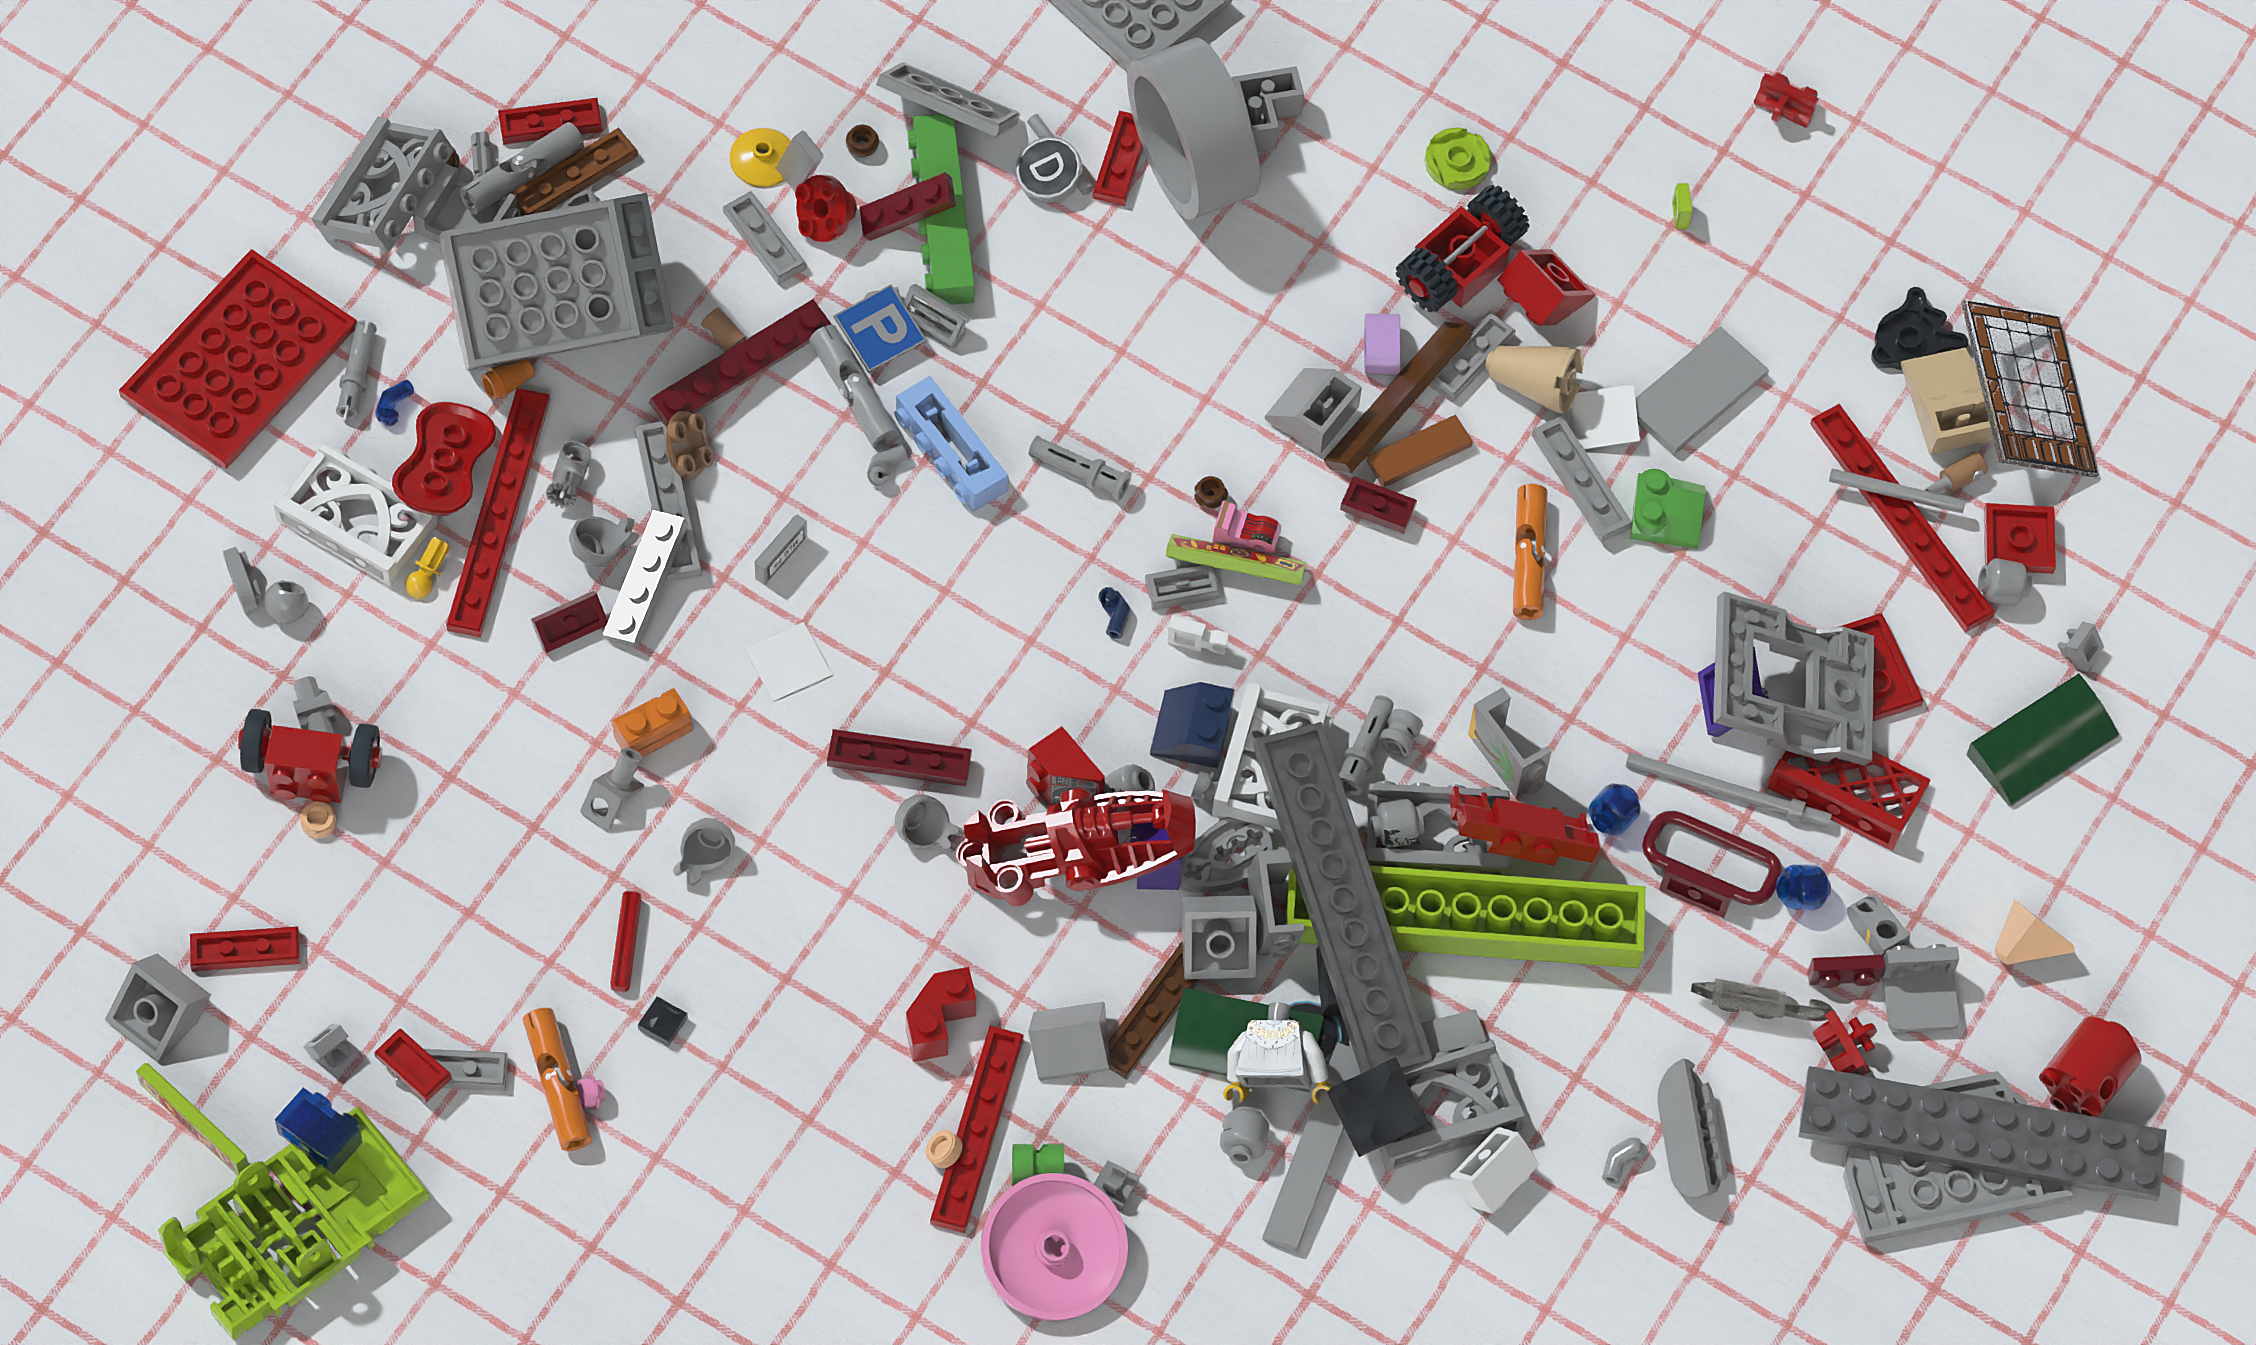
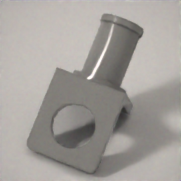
[580,748,644,830]

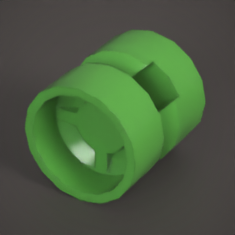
[1012,1144,1064,1186]

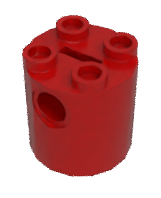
[2039,1016,2142,1118]

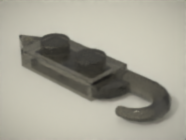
[1690,978,1833,1022]

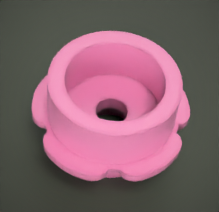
[576,1074,605,1110]

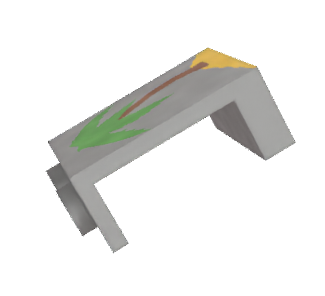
[1468,687,1552,798]

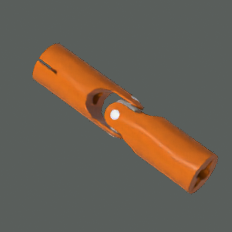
[1513,484,1548,620]
[522,1008,592,1151]

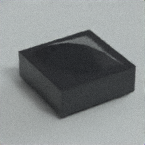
[638,996,688,1046]

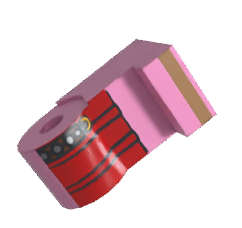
[1212,500,1282,555]

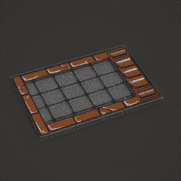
[1961,300,2100,478]

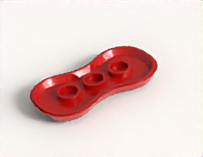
[392,402,496,516]

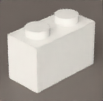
[1450,1127,1540,1214]

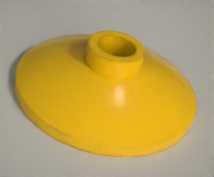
[730,128,791,187]

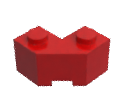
[906,967,976,1062]

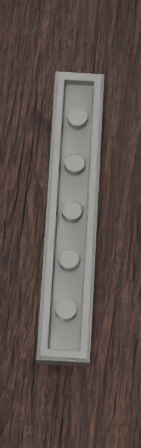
[1262,1042,1361,1252]

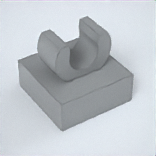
[2057,621,2104,672]
[303,1024,352,1069]
[1093,1160,1140,1211]

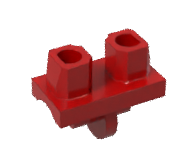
[1753,72,1819,128]
[1812,1010,1877,1076]

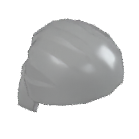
[569,516,639,567]
[895,794,964,853]
[673,818,735,886]

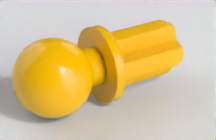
[405,537,450,599]

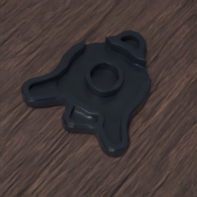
[1871,287,1969,371]

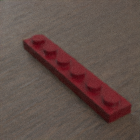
[648,299,832,428]

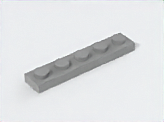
[635,421,701,581]

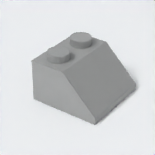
[1182,895,1256,979]
[104,953,211,1062]

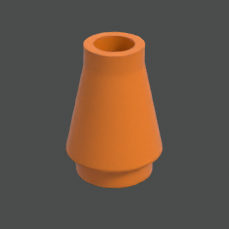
[481,359,534,400]

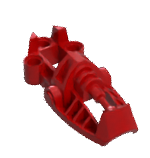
[956,788,1196,906]

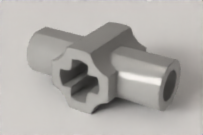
[293,676,336,733]

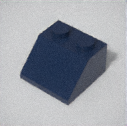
[1150,682,1235,769]

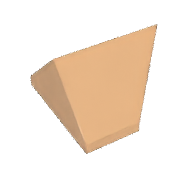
[1995,900,2075,965]

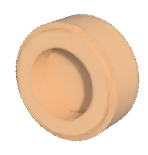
[300,801,337,839]
[926,1130,962,1168]

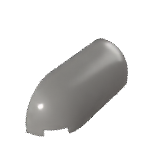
[1657,1058,1727,1197]

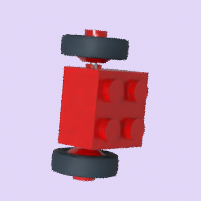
[238,709,383,804]

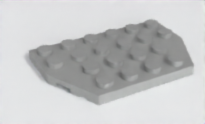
[1843,1071,2074,1243]

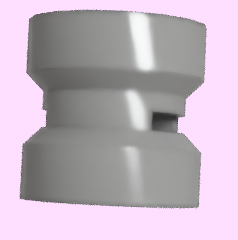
[1378,709,1423,758]

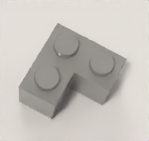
[1232,66,1304,152]

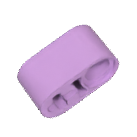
[1364,313,1400,375]

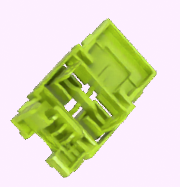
[158,1106,430,1341]

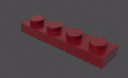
[827,729,972,786]

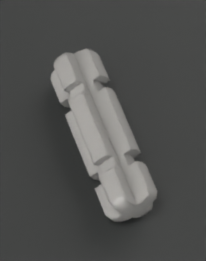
[471,131,492,180]

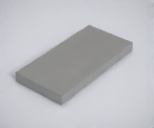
[876,62,1020,137]
[1635,326,1769,455]

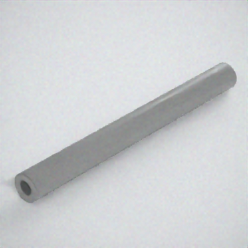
[1829,469,1966,514]

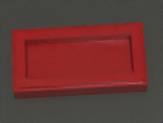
[374,1028,452,1103]

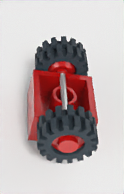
[1396,185,1530,312]

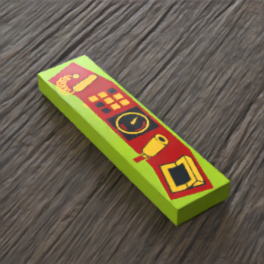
[1165,534,1307,585]
[136,1062,249,1176]

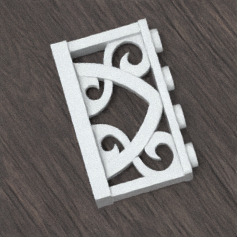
[273,444,438,587]
[1212,682,1333,830]

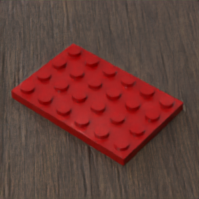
[119,249,357,469]

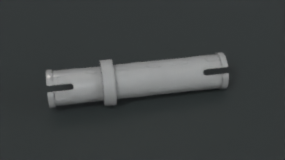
[336,320,377,419]

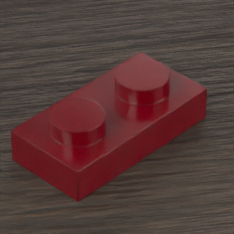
[1340,476,1417,534]
[531,591,608,653]
[1807,954,1885,988]

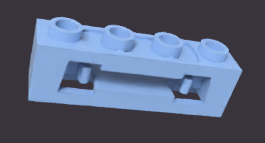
[894,376,1008,511]

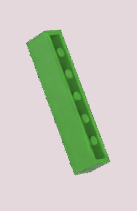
[907,114,975,305]

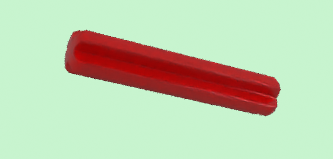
[610,891,642,992]

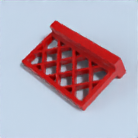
[1767,750,1931,851]

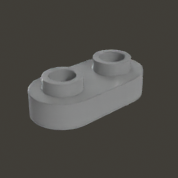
[222,547,262,613]

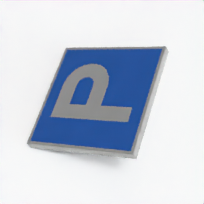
[833,284,927,373]

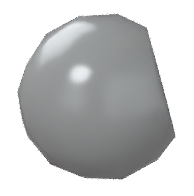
[264,580,308,624]

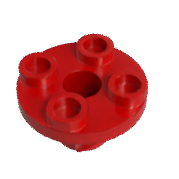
[795,175,857,242]

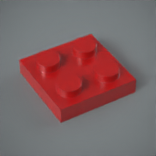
[1984,503,2056,574]

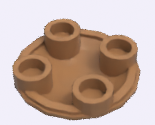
[665,411,714,479]

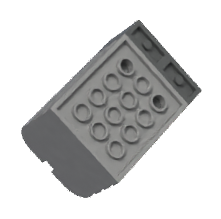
[440,193,674,371]

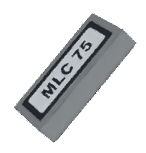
[754,514,807,585]

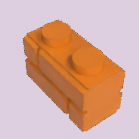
[612,688,692,757]

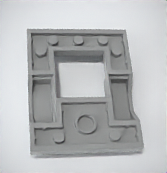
[1713,591,1874,766]

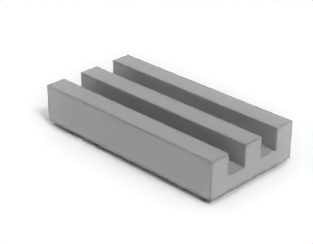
[903,284,971,348]
[1145,565,1220,610]

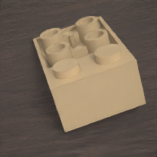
[1900,348,1999,455]

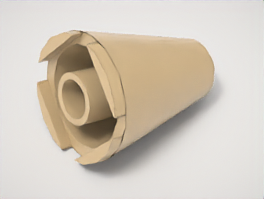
[1485,346,1584,414]

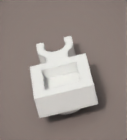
[1167,615,1229,655]

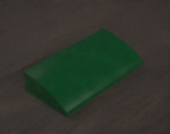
[1966,673,2119,807]
[1169,988,1325,1092]

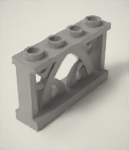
[312,116,453,252]
[1366,781,1510,876]
[1379,1040,1525,1172]

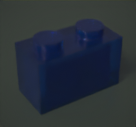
[274,1087,363,1175]

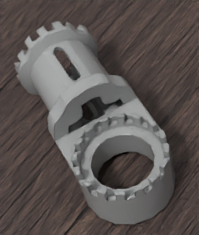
[546,441,592,508]

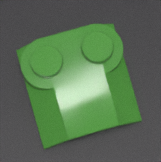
[1630,469,1705,549]

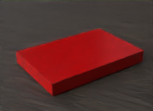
[1839,613,1924,721]

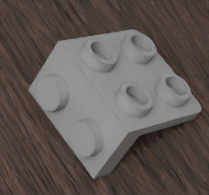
[1882,944,1960,1032]

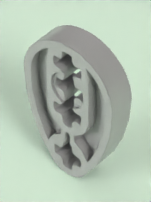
[1180,817,1273,893]

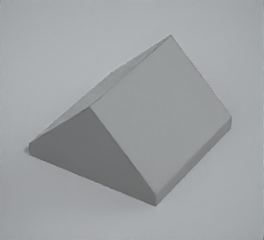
[1028,1002,1110,1081]

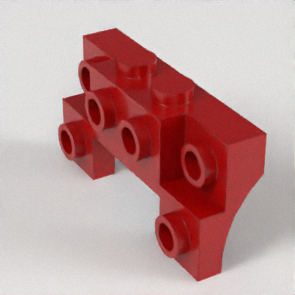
[1449,786,1600,866]

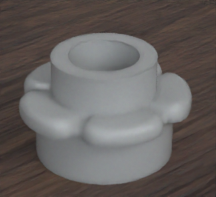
[1191,771,1219,804]

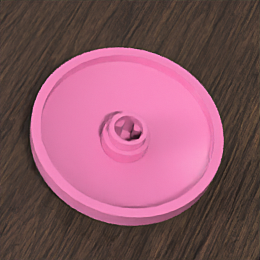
[980,1173,1128,1321]

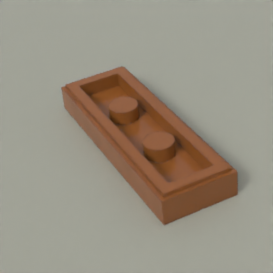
[1366,414,1473,487]

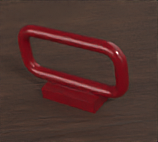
[1642,810,1783,918]

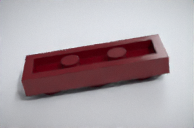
[859,172,956,241]

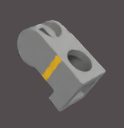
[1847,894,1910,959]

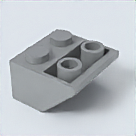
[1264,368,1362,455]

